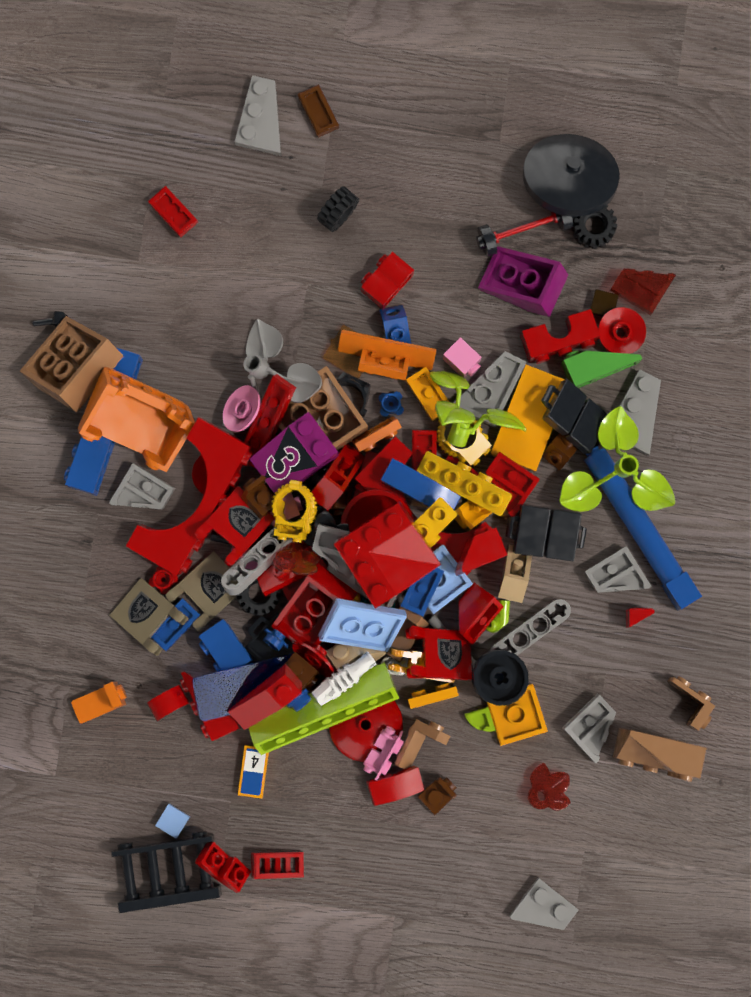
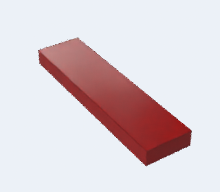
[244,374,296,469]

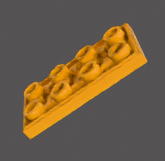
[490,365,565,472]

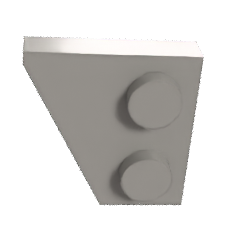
[312,524,356,584]
[584,546,652,593]
[509,878,579,930]

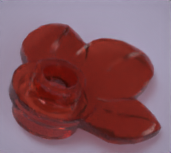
[273,542,321,576]
[528,763,571,811]

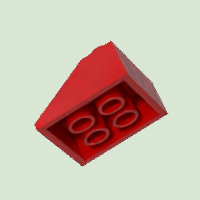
[334,501,441,609]

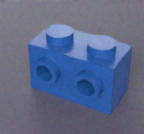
[199,619,253,677]

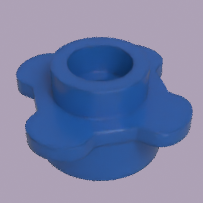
[378,391,404,417]
[263,628,289,651]
[287,689,311,712]

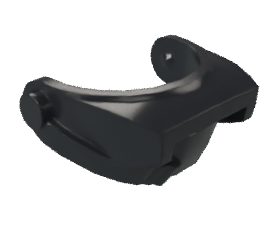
[336,372,371,417]

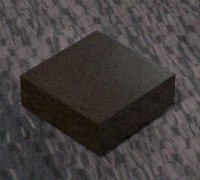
[590,289,619,317]

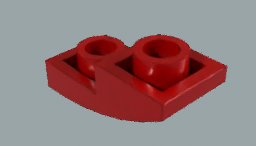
[367,766,424,806]
[195,841,251,893]

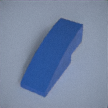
[381,458,461,510]

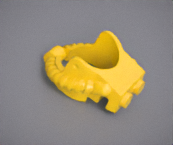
[437,420,492,467]
[271,480,317,543]

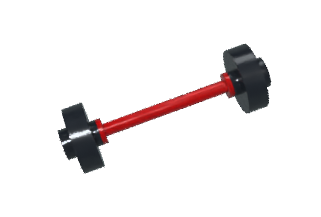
[476,212,575,257]

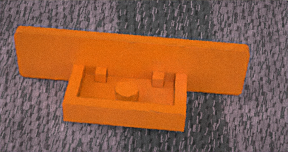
[338,330,436,381]

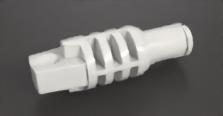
[312,651,377,706]

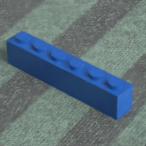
[64,348,143,496]

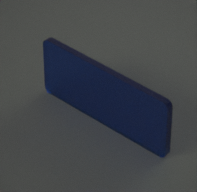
[192,653,294,721]

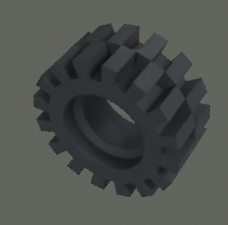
[317,186,360,232]
[572,205,617,249]
[236,576,281,616]

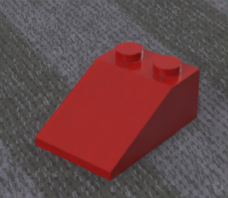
[271,563,358,647]

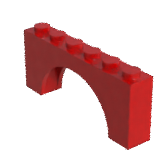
[126,417,253,576]
[354,436,502,575]

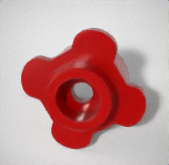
[149,566,178,595]

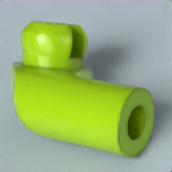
[486,600,510,633]

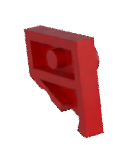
[486,451,540,517]

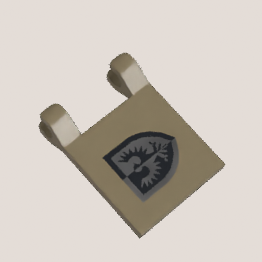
[166,551,238,632]
[109,578,188,656]

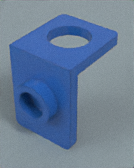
[379,305,411,344]

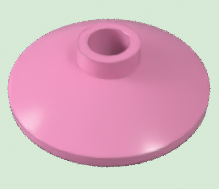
[223,385,260,432]

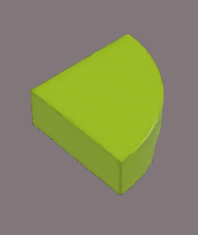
[464,707,496,732]

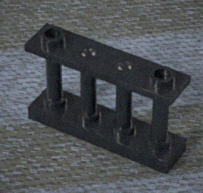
[111,831,222,913]

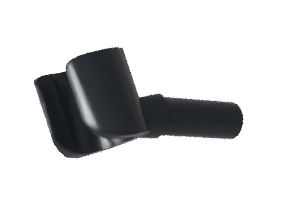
[33,311,68,327]

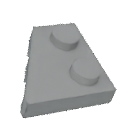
[109,463,176,509]
[562,694,616,763]

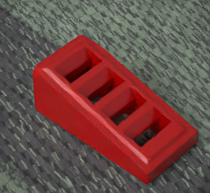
[251,852,304,879]

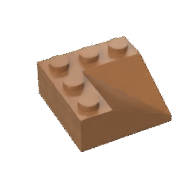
[20,316,123,412]
[279,366,368,451]
[613,728,707,782]

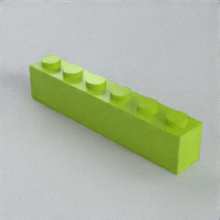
[249,663,399,755]

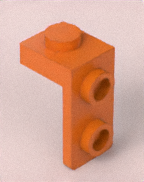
[71,682,127,724]

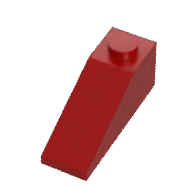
[311,444,365,511]
[228,664,302,730]

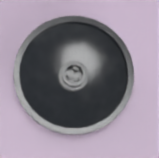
[523,134,620,216]

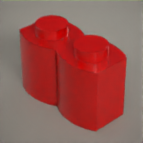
[361,252,415,310]

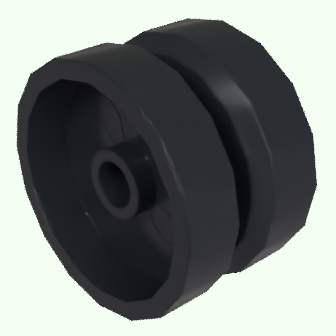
[472,650,529,706]

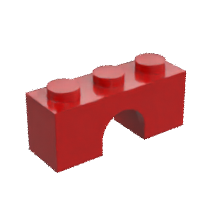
[520,309,600,364]

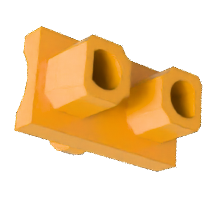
[455,500,493,530]

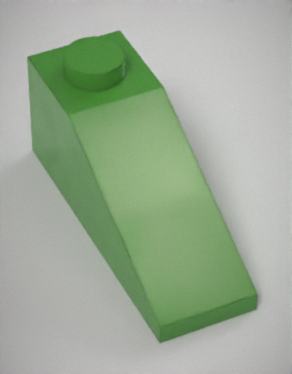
[561,350,642,388]

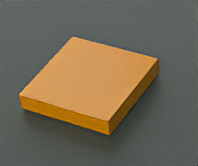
[487,684,548,746]

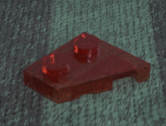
[610,268,676,315]

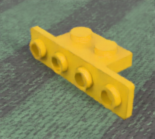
[417,451,512,516]
[415,497,457,547]

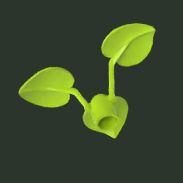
[430,371,527,447]
[559,406,675,512]

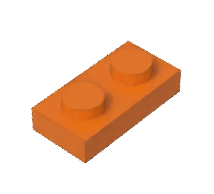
[352,416,402,452]

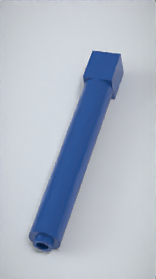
[584,446,702,610]

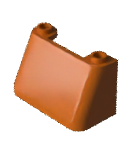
[78,367,195,472]

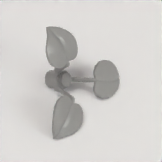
[222,319,322,429]

